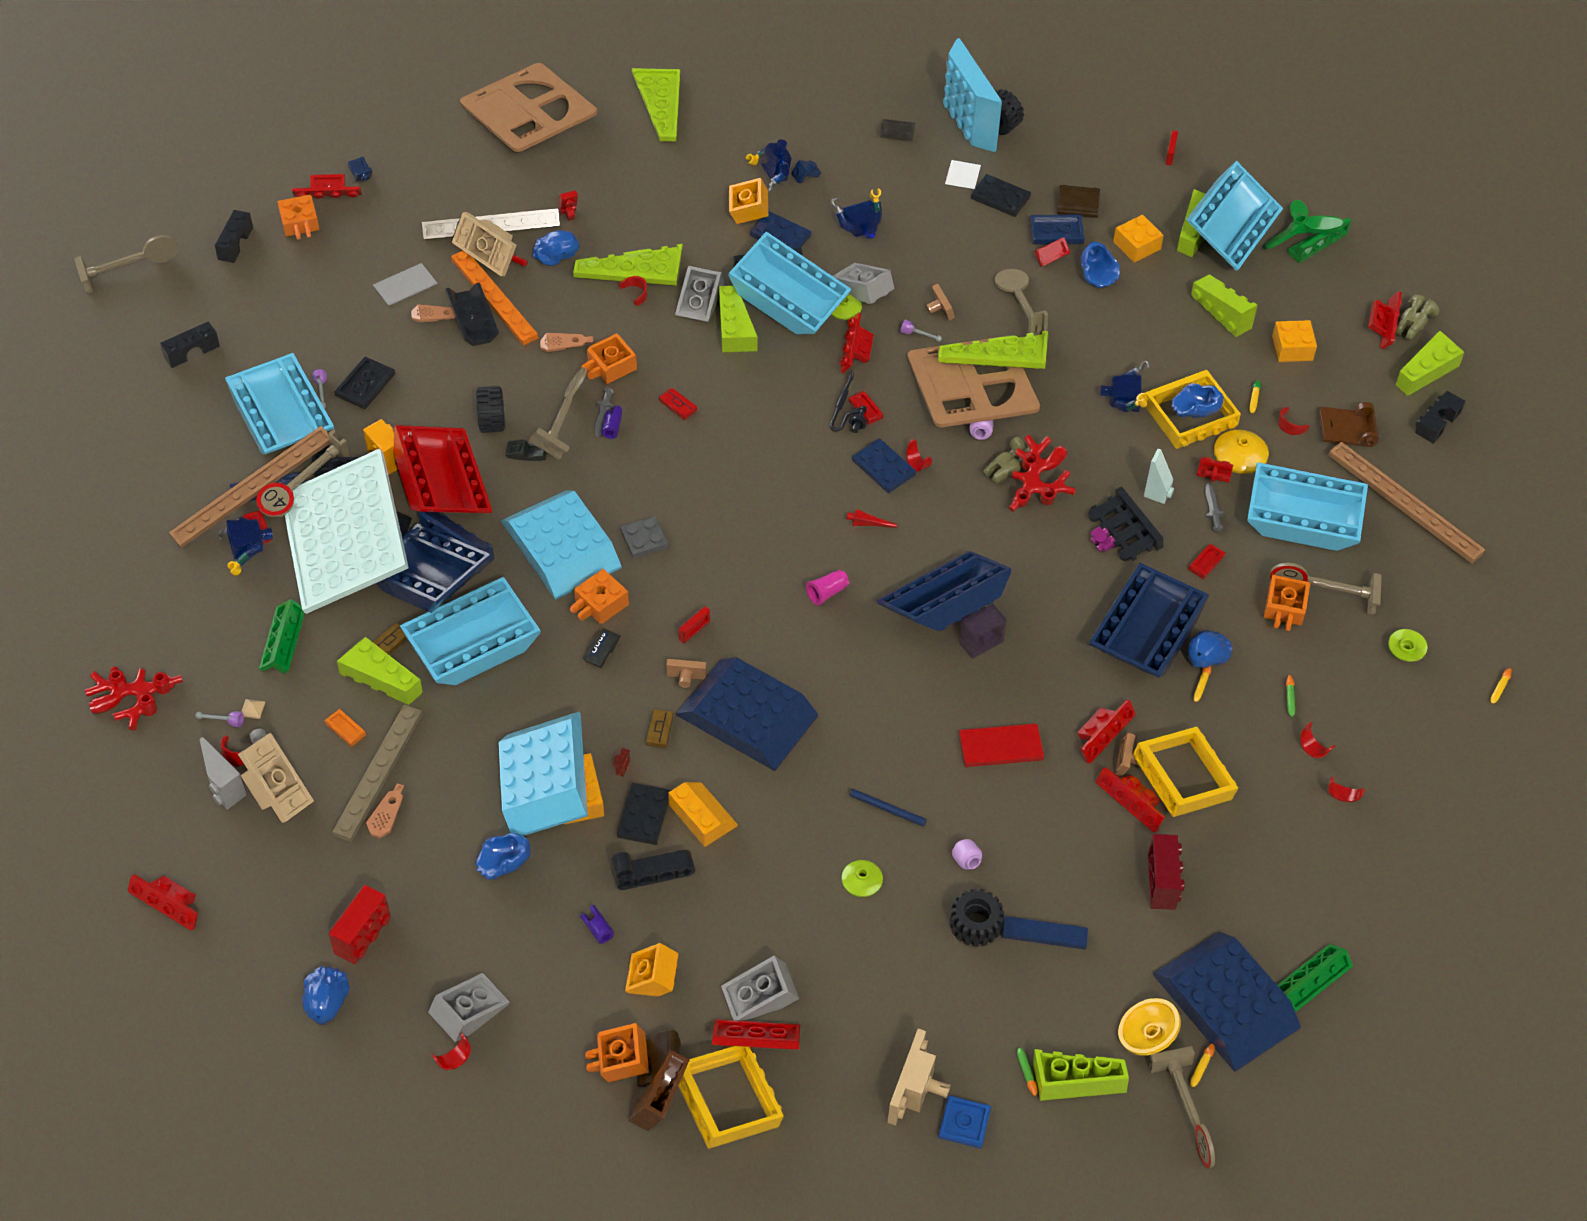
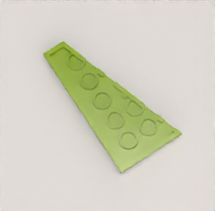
[632,68,680,142]
[573,243,683,286]
[938,331,1048,369]

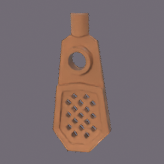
[411,304,455,322]
[540,333,593,352]
[366,783,404,839]

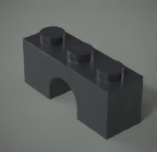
[214,210,253,263]
[160,321,220,368]
[1415,391,1466,444]

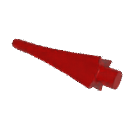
[846,508,897,528]

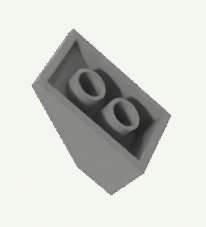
[833,263,895,304]
[675,266,725,323]
[200,737,247,810]
[721,955,799,1021]
[428,973,510,1042]

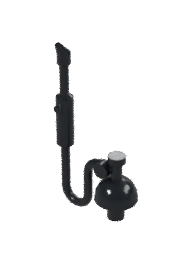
[830,370,867,433]

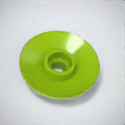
[831,294,862,320]
[1388,629,1428,662]
[842,860,883,897]

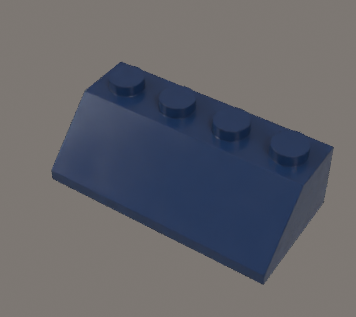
[419,512,494,573]

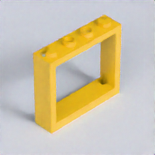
[1145,370,1241,449]
[1133,727,1238,817]
[678,1046,784,1149]

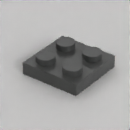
[620,516,668,559]

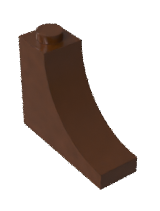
[629,1050,690,1131]

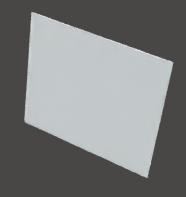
[945,160,981,189]

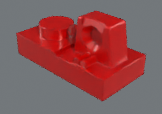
[558,190,578,221]

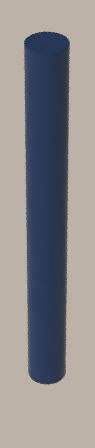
[850,789,927,827]

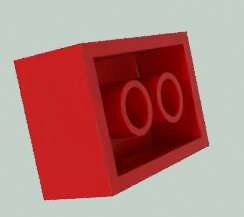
[328,885,391,965]

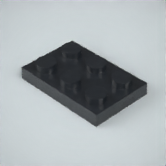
[971,174,1031,217]
[334,356,395,409]
[617,783,671,845]

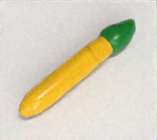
[1249,380,1261,413]

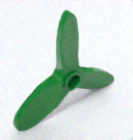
[1265,200,1345,250]

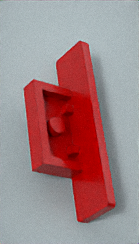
[292,174,362,198]
[1368,291,1402,349]
[840,312,874,373]
[1077,700,1136,764]
[1095,767,1165,832]
[128,874,198,931]

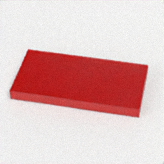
[959,724,1044,767]
[712,1019,801,1050]

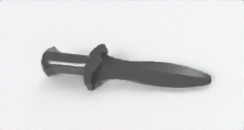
[595,388,614,437]
[1205,482,1224,532]

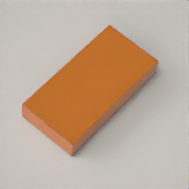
[324,708,366,747]

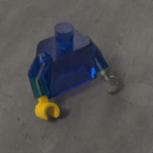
[746,139,792,193]
[831,188,882,239]
[1100,361,1150,412]
[218,517,273,576]

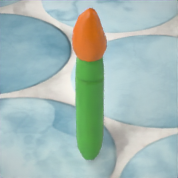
[1286,675,1295,717]
[1017,1048,1038,1096]

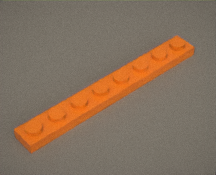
[451,251,538,346]

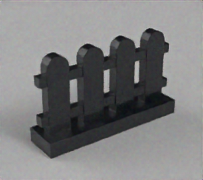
[1089,486,1163,561]

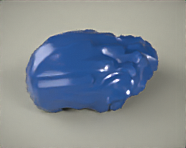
[532,230,580,266]
[1081,241,1120,288]
[1172,383,1224,418]
[1188,630,1232,668]
[475,833,531,880]
[301,966,350,1025]

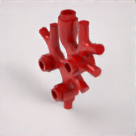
[1008,435,1076,512]
[84,666,183,730]

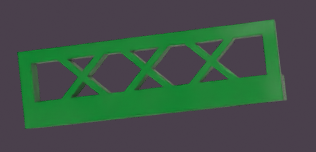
[1287,217,1352,263]
[259,599,305,674]
[1277,944,1353,1012]

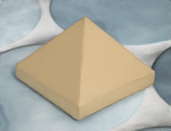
[242,699,265,719]

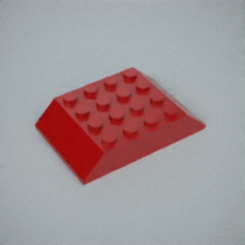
[393,425,492,513]

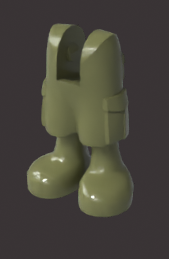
[1395,295,1440,340]
[983,436,1030,483]

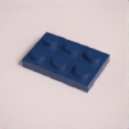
[750,211,811,249]
[1030,215,1085,244]
[852,438,916,494]

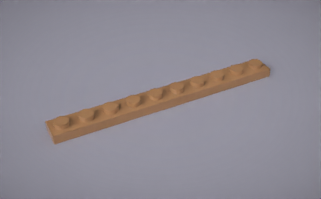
[169,426,330,548]
[1328,442,1485,564]

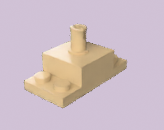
[452,212,517,276]
[238,733,314,823]
[888,1029,951,1126]

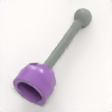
[900,319,942,342]
[312,369,327,409]
[195,711,244,728]

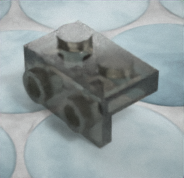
[880,119,915,141]

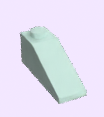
[1144,449,1174,504]

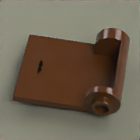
[1319,402,1379,447]

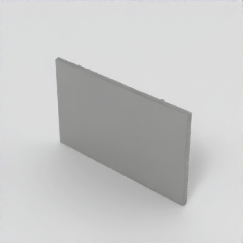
[373,263,438,306]

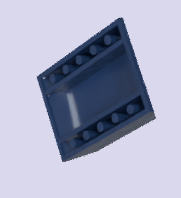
[376,524,491,613]
[876,551,1012,631]
[1089,563,1209,678]
[676,657,818,771]
[1153,932,1301,1072]

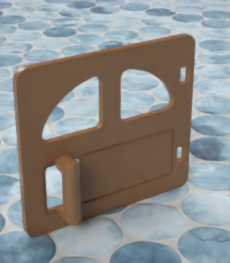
[460,63,597,152]
[907,336,1040,427]

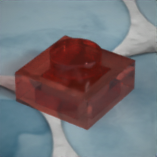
[613,748,631,777]

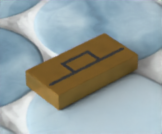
[373,623,407,655]
[646,709,674,748]

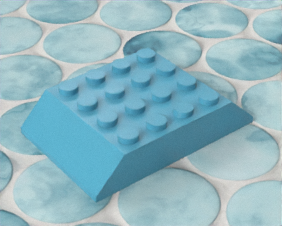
[943,38,1002,152]
[1186,161,1283,271]
[728,232,852,334]
[225,353,334,454]
[1247,462,1368,551]
[501,490,622,600]
[400,577,541,685]
[499,712,588,836]

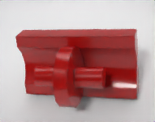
[1197,457,1233,483]

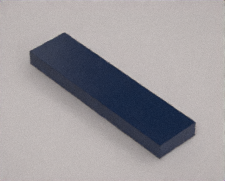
[1002,916,1088,950]

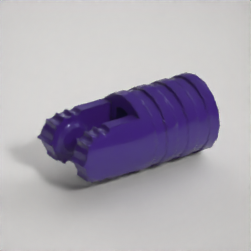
[602,406,622,439]
[580,904,614,944]

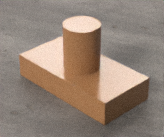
[926,284,955,321]
[667,659,707,688]
[1115,733,1144,777]

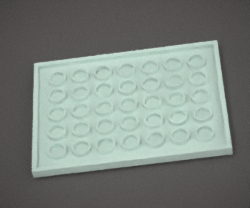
[285,449,409,614]

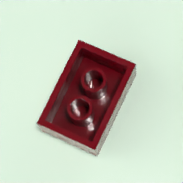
[1147,834,1185,910]

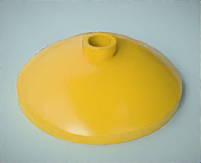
[1214,430,1269,474]
[1118,998,1181,1056]

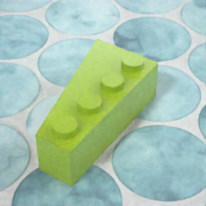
[1177,189,1205,257]
[1191,274,1258,337]
[719,286,758,352]
[1396,331,1464,396]
[337,637,423,705]
[1033,1049,1129,1101]

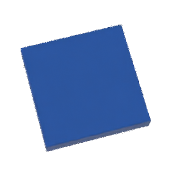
[938,1095,991,1149]

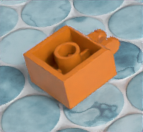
[277,195,319,240]
[581,333,637,384]
[570,568,629,624]
[1263,575,1311,631]
[585,1023,649,1083]

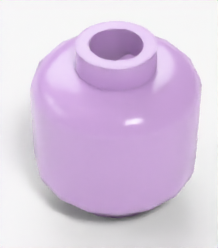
[969,420,993,440]
[952,839,983,870]

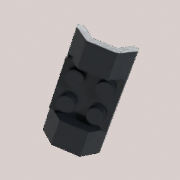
[446,283,499,346]

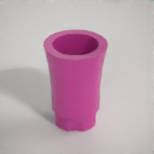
[806,570,849,606]

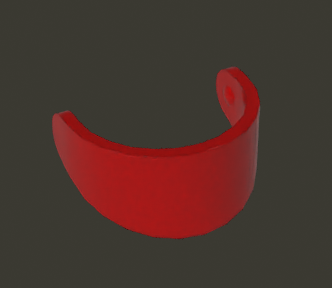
[619,276,647,306]
[1278,407,1310,435]
[906,439,932,472]
[1300,722,1335,758]
[221,736,244,767]
[1328,777,1365,802]
[431,1033,471,1070]

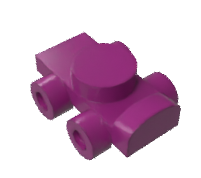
[1090,526,1115,552]

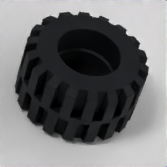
[995,89,1024,135]
[476,386,505,433]
[950,889,1004,947]

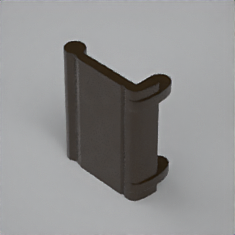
[1057,185,1100,218]
[638,1030,681,1087]

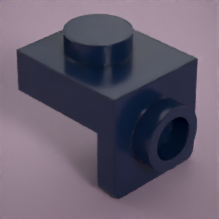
[348,156,372,182]
[791,160,821,183]

